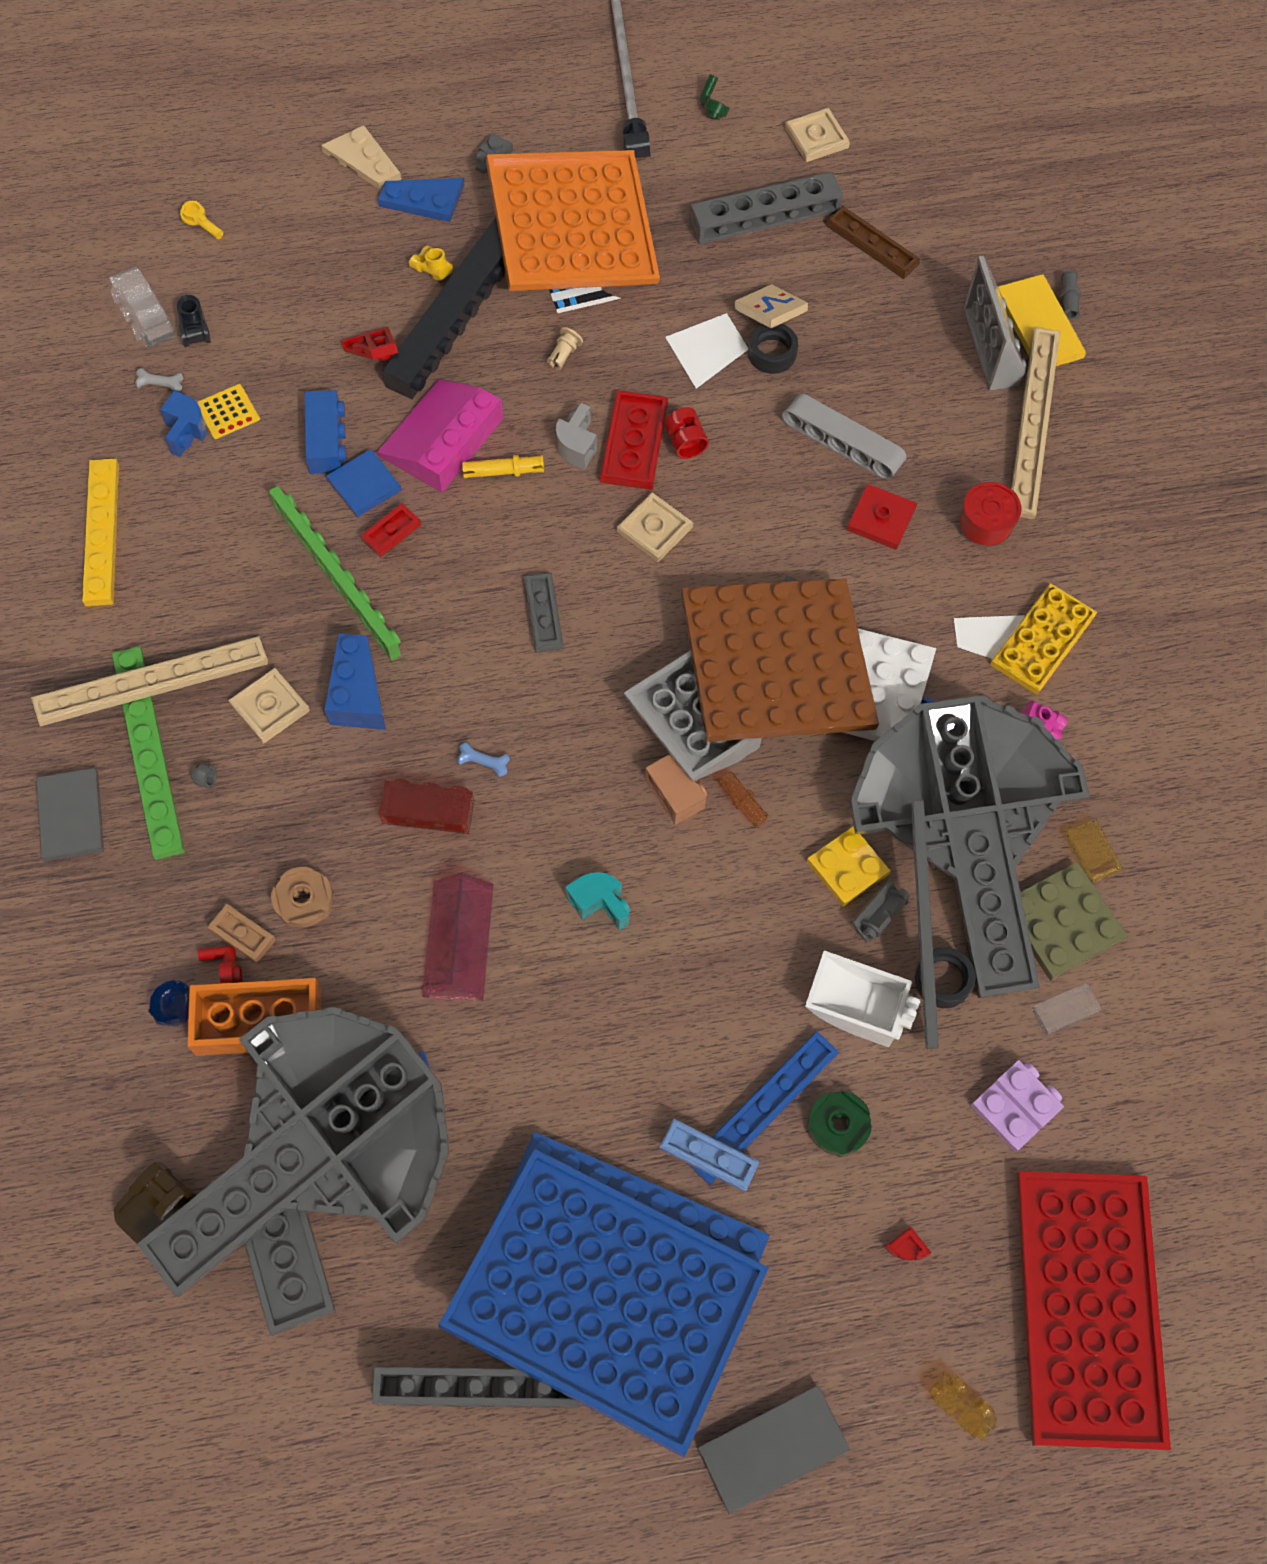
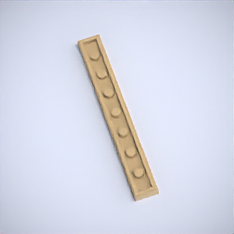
[1011,327,1060,519]
[31,636,268,726]

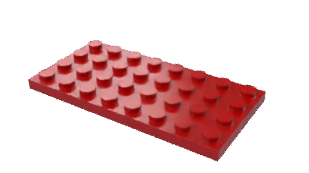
[1017,1171,1171,1451]

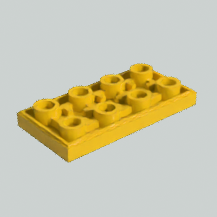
[998,274,1086,366]
[990,583,1097,695]

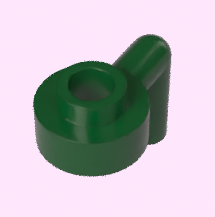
[699,74,730,120]

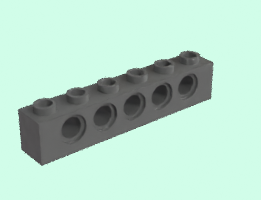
[690,172,843,244]
[372,1367,579,1408]

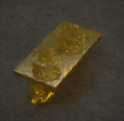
[929,1371,997,1441]

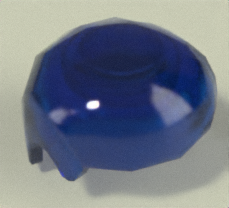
[148,980,190,1027]

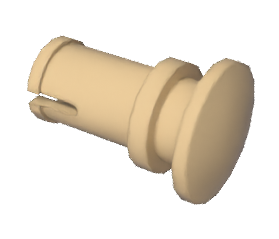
[547,327,583,370]

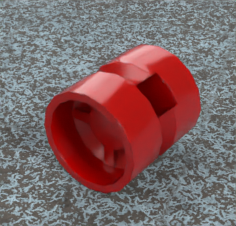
[664,407,709,459]

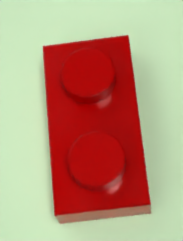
[361,503,421,558]

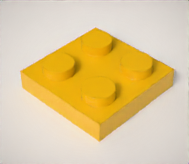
[807,826,891,907]

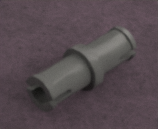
[1060,270,1081,320]

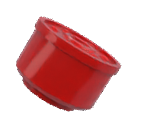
[960,482,1022,546]

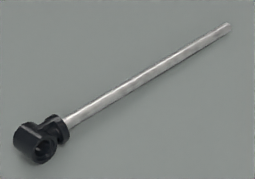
[611,0,650,158]

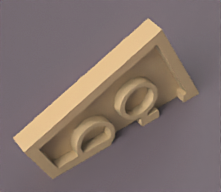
[321,125,401,190]

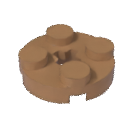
[271,867,333,927]

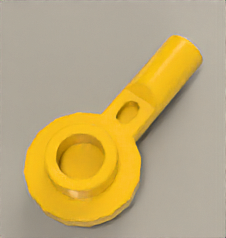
[180,201,223,239]

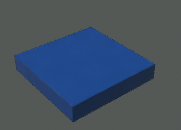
[326,449,402,517]

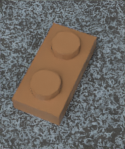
[207,904,276,964]

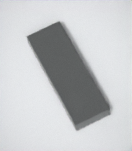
[524,572,564,653]

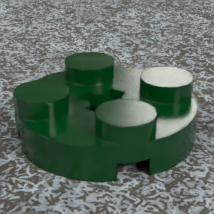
[807,1091,872,1157]

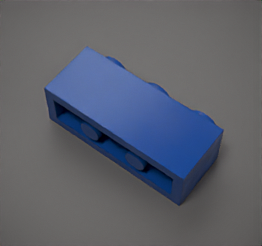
[305,390,347,474]

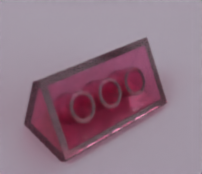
[422,872,494,1001]

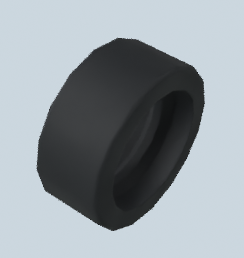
[748,324,798,374]
[914,947,976,1009]

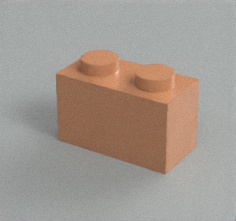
[645,754,707,825]

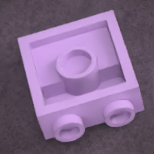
[971,1060,1064,1153]

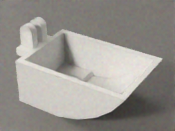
[805,951,920,1047]

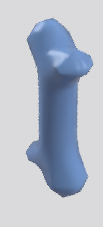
[457,742,510,777]

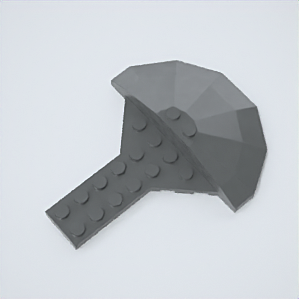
[849,695,1090,998]
[138,1007,450,1297]

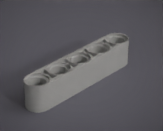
[782,393,907,480]

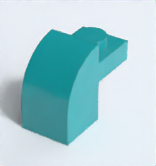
[565,872,631,931]

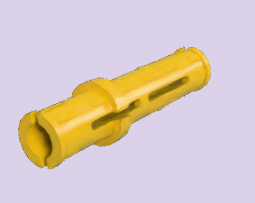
[462,455,544,479]

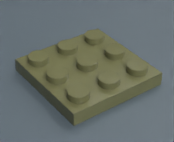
[1020,862,1128,981]

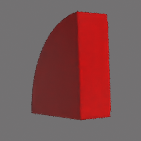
[885,1226,932,1261]

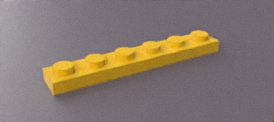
[82,459,119,606]

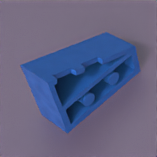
[325,633,386,730]

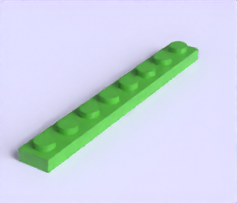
[269,486,401,661]
[112,646,185,860]

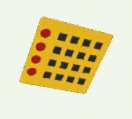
[197,384,260,439]

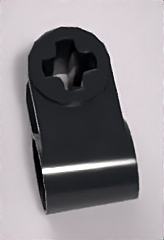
[177,295,211,348]

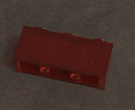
[379,779,475,834]

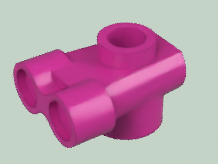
[1021,700,1068,740]

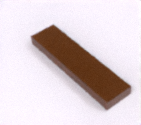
[826,206,921,279]

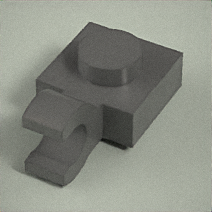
[475,133,513,173]

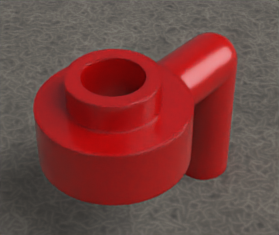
[198,945,243,984]

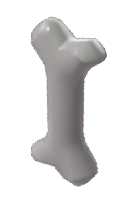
[134,368,184,392]

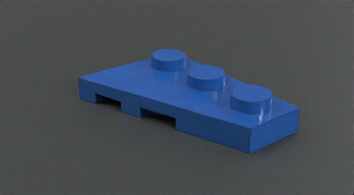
[378,178,465,222]

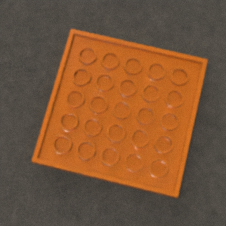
[486,150,660,291]

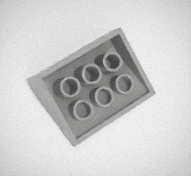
[963,256,1027,391]
[624,650,762,782]

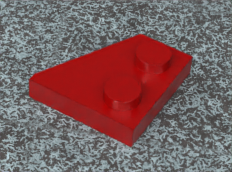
[340,327,398,360]

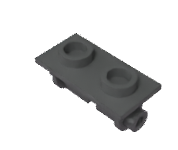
[852,879,910,943]

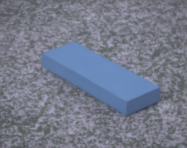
[659,1119,760,1192]

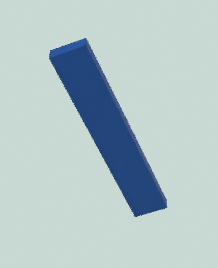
[687,1030,839,1186]

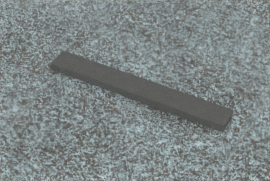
[911,800,939,1049]

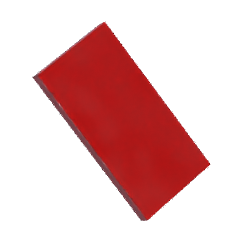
[600,390,669,490]

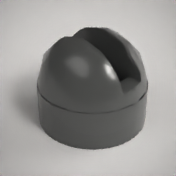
[191,764,217,788]

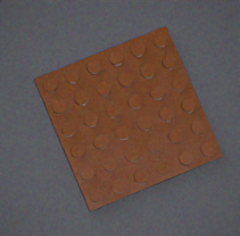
[681,578,879,742]

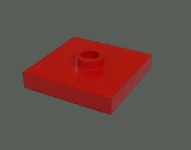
[847,484,918,550]

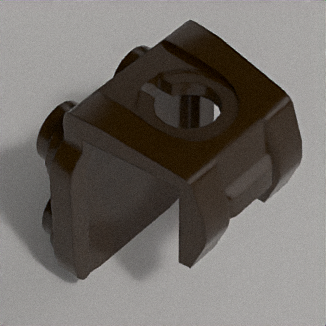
[114,1162,197,1246]

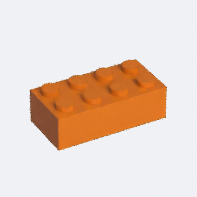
[187,978,321,1056]

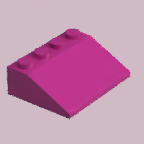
[377,380,503,493]

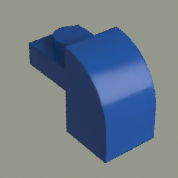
[160,390,207,457]

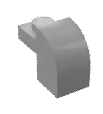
[556,403,597,470]

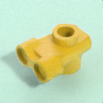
[409,245,453,280]

